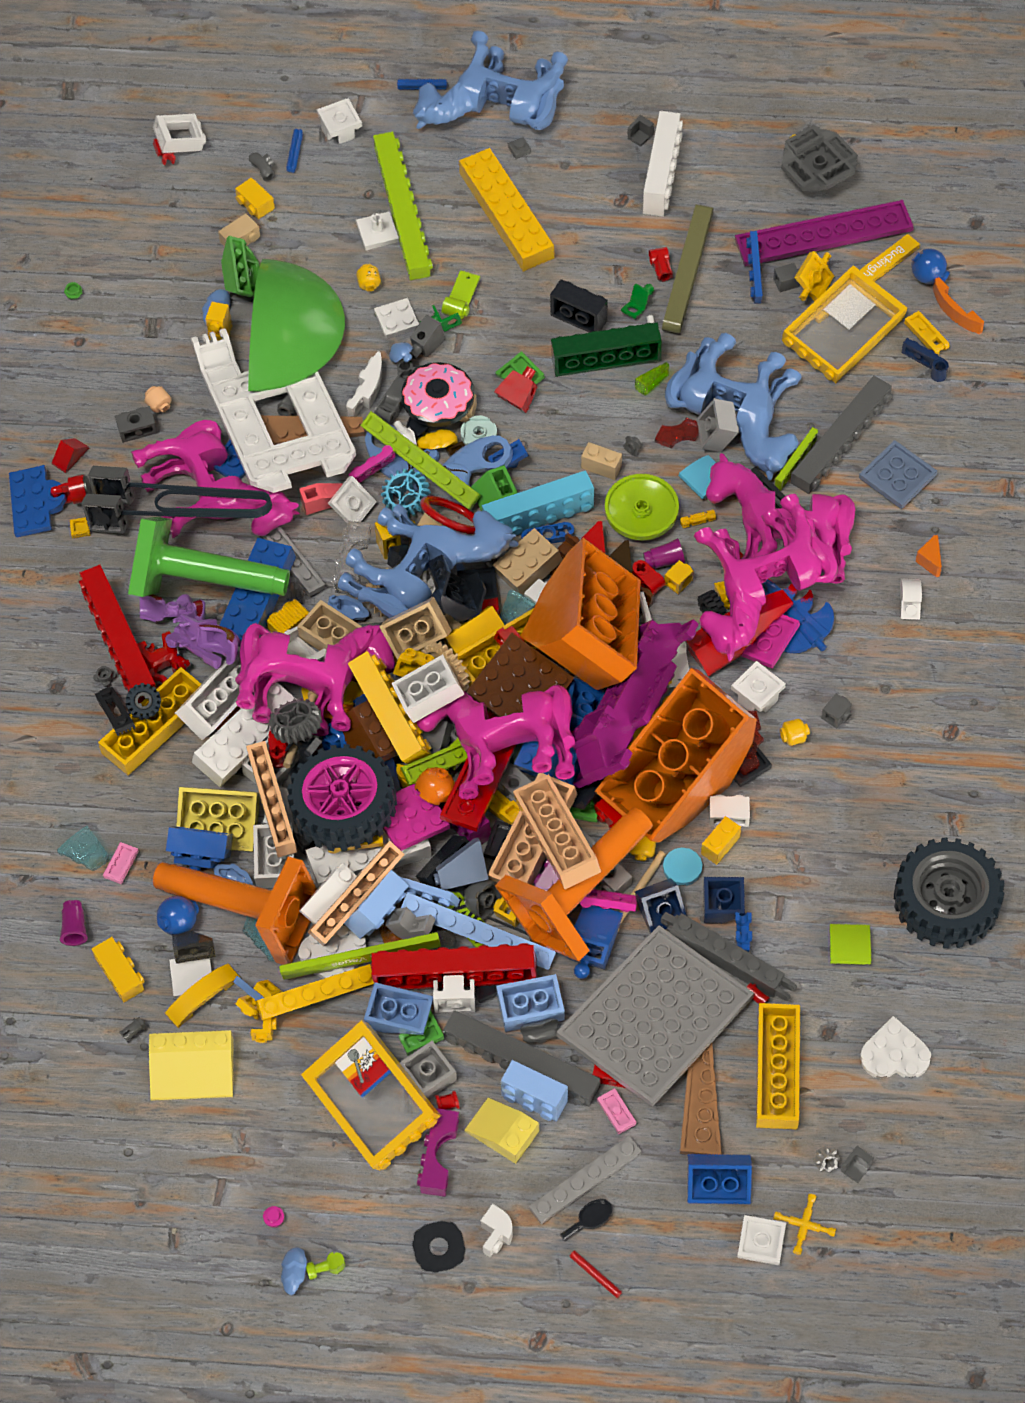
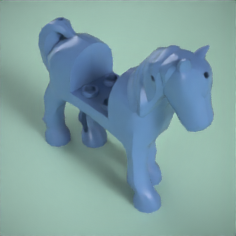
[413,30,568,130]
[665,333,802,481]
[338,504,519,618]

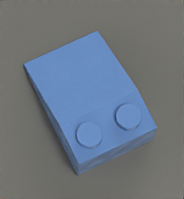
[364,983,433,1035]

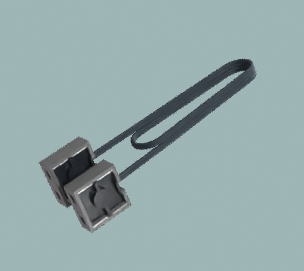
[81,466,272,534]

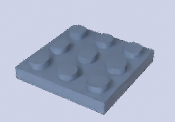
[859,440,937,509]

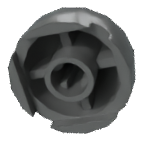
[464,879,502,919]

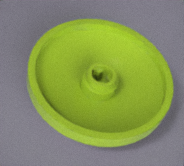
[605,474,679,540]

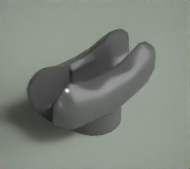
[248,152,275,181]
[520,1018,559,1044]

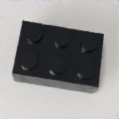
[550,279,608,333]

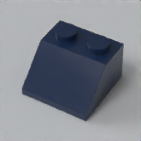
[703,877,745,923]
[634,878,687,933]

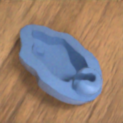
[202,289,230,323]
[389,342,413,363]
[328,595,369,621]
[214,864,253,885]
[281,1247,307,1295]

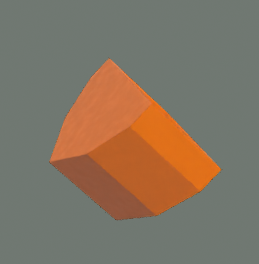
[521,538,641,690]
[595,668,757,842]

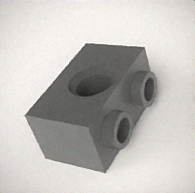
[115,406,157,443]

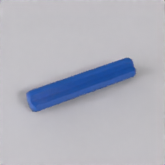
[397,79,447,89]
[286,129,303,173]

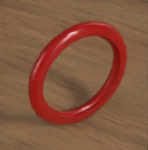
[420,496,475,534]

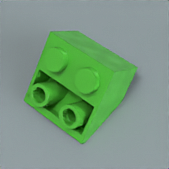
[471,465,517,511]

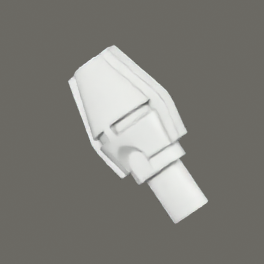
[394,421,417,445]

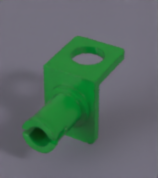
[621,284,654,319]
[419,305,462,332]

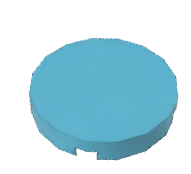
[663,847,703,885]

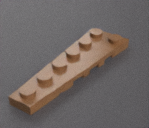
[260,415,365,445]
[680,1043,721,1155]

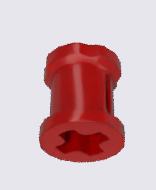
[435,1091,460,1110]

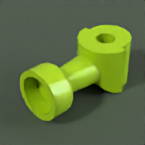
[306,1252,345,1280]

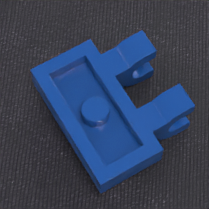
[735,912,752,952]

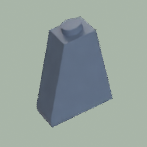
[433,838,488,890]

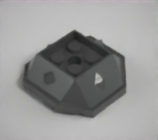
[781,125,858,194]

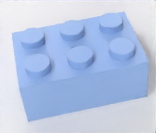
[344,870,409,939]
[496,974,565,1032]
[501,1060,568,1122]

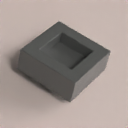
[508,137,531,159]

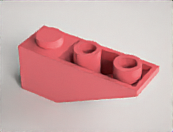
[299,483,343,515]

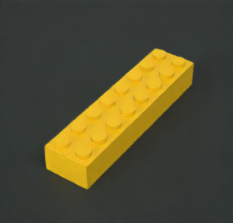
[459,148,554,272]

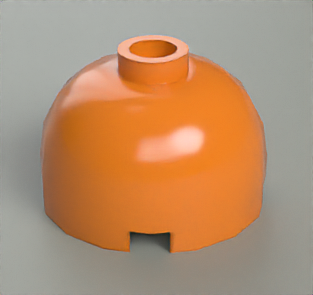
[415,767,455,805]

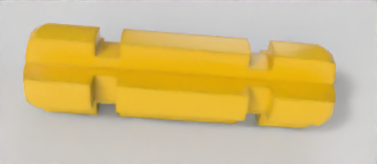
[680,509,716,528]

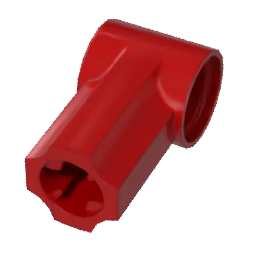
[649,247,673,282]

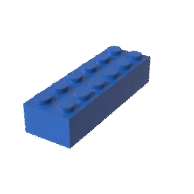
[219,538,296,642]

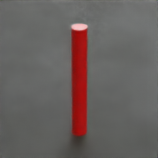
[569,1250,622,1298]

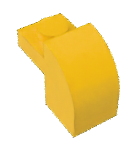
[236,979,282,1020]

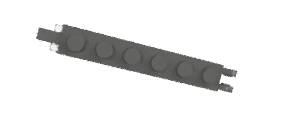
[661,912,797,1001]

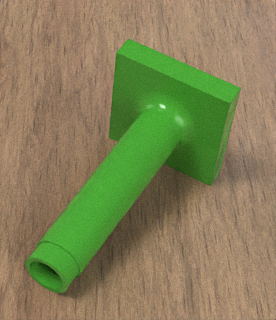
[128,516,290,597]

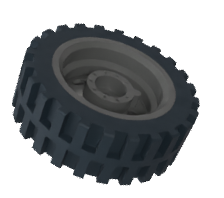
[893,837,1005,948]

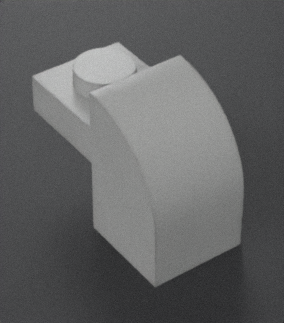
[386,907,436,939]

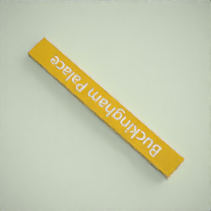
[813,234,920,324]

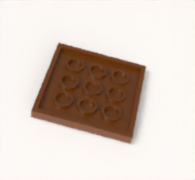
[466,633,574,717]

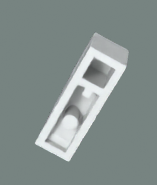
[300,863,357,924]

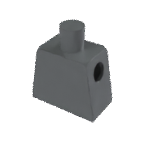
[409,314,445,359]

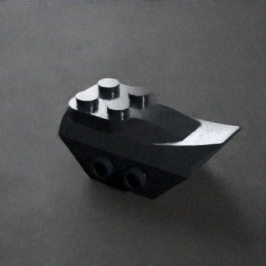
[428,554,486,623]

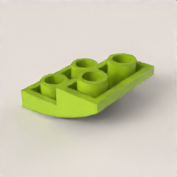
[829,924,871,964]

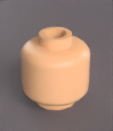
[145,386,171,413]

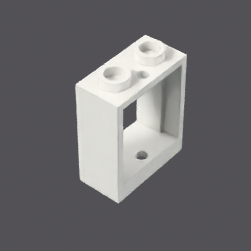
[153,114,206,153]

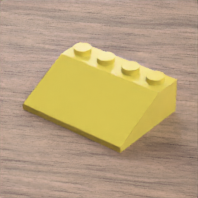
[177,787,260,851]
[149,1030,233,1100]

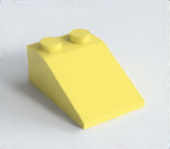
[465,1098,539,1164]

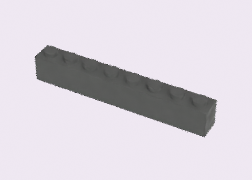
[790,375,892,494]
[443,1010,600,1107]

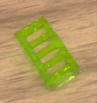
[635,362,669,396]

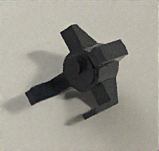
[285,737,325,776]

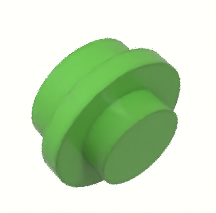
[64,282,82,299]

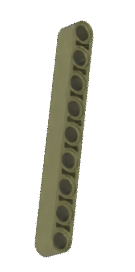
[662,204,713,334]

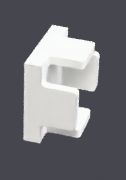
[317,98,362,144]
[731,661,786,713]
[433,975,475,1013]

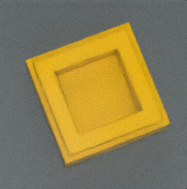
[69,517,91,539]

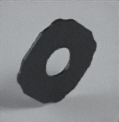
[412,1221,465,1273]

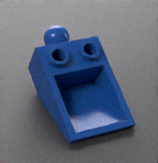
[566,905,623,979]

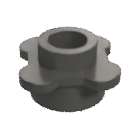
[623,436,642,456]
[93,666,116,686]

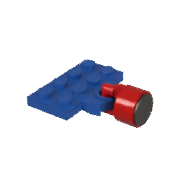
[9,465,92,538]

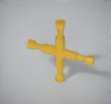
[773,1193,836,1255]

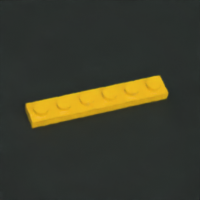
[256,964,374,1020]

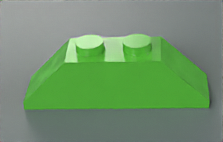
[221,236,259,297]

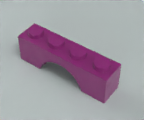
[417,1108,459,1197]

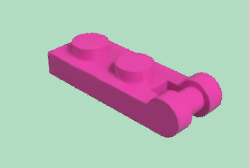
[348,445,396,483]
[580,889,637,912]

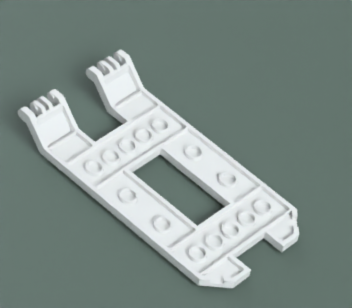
[191,328,356,493]

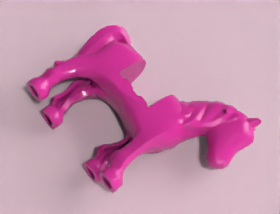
[131,420,300,539]
[706,453,855,584]
[694,494,838,661]
[235,623,395,737]
[416,685,575,800]

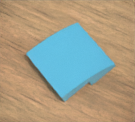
[678,455,716,499]

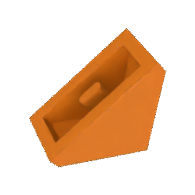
[915,535,942,577]

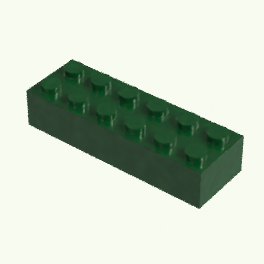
[551,322,662,377]

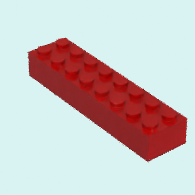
[78,564,156,703]
[372,943,537,990]

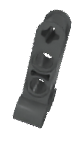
[374,359,422,424]

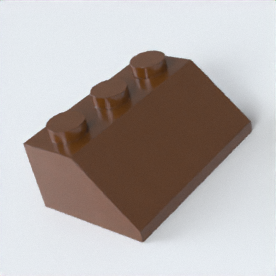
[342,700,397,766]

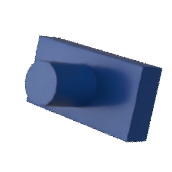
[488,439,529,469]
[174,855,218,871]

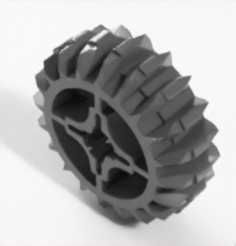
[269,698,322,745]

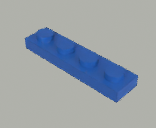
[746,231,763,304]

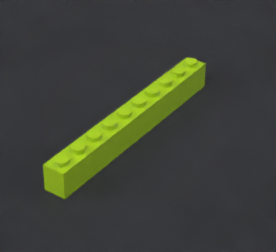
[373,132,433,281]

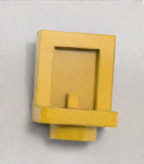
[250,1017,277,1043]

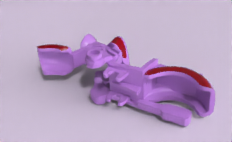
[140,594,241,669]

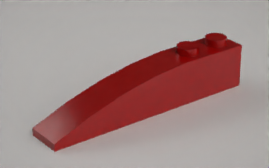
[685,589,793,676]

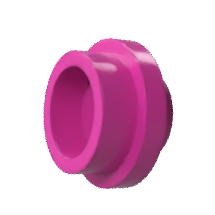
[263,1206,284,1227]

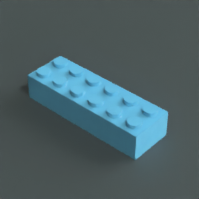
[482,470,594,535]

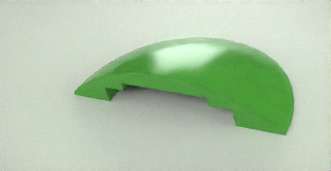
[248,259,345,391]

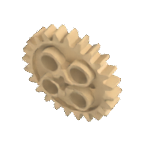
[421,642,470,692]

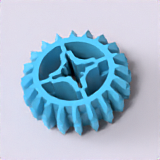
[381,469,431,517]

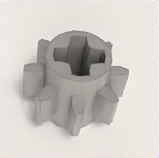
[813,1145,841,1173]

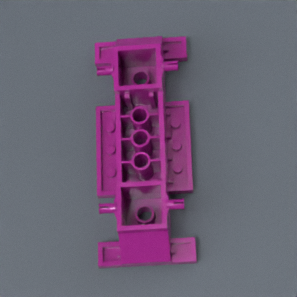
[570,619,699,788]

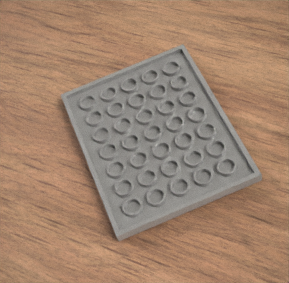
[556,925,754,1107]

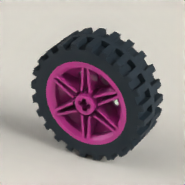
[287,744,397,852]

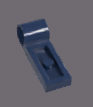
[901,338,949,382]

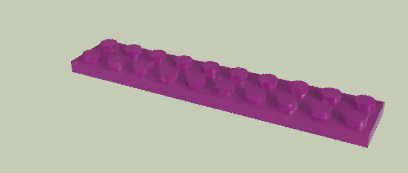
[735,200,914,267]

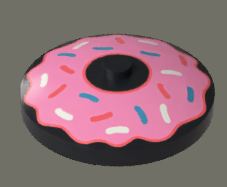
[401,362,474,427]

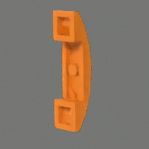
[933,278,984,334]

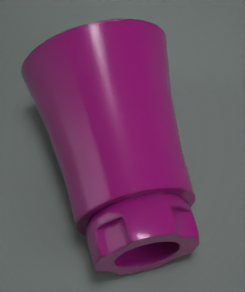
[643,538,685,569]
[60,900,88,946]

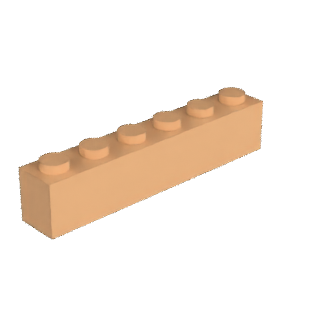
[246,741,297,858]
[307,841,405,945]

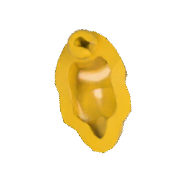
[416,429,458,449]

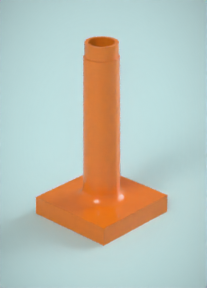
[495,807,653,962]
[153,856,317,965]

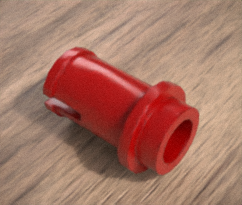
[746,983,770,1004]

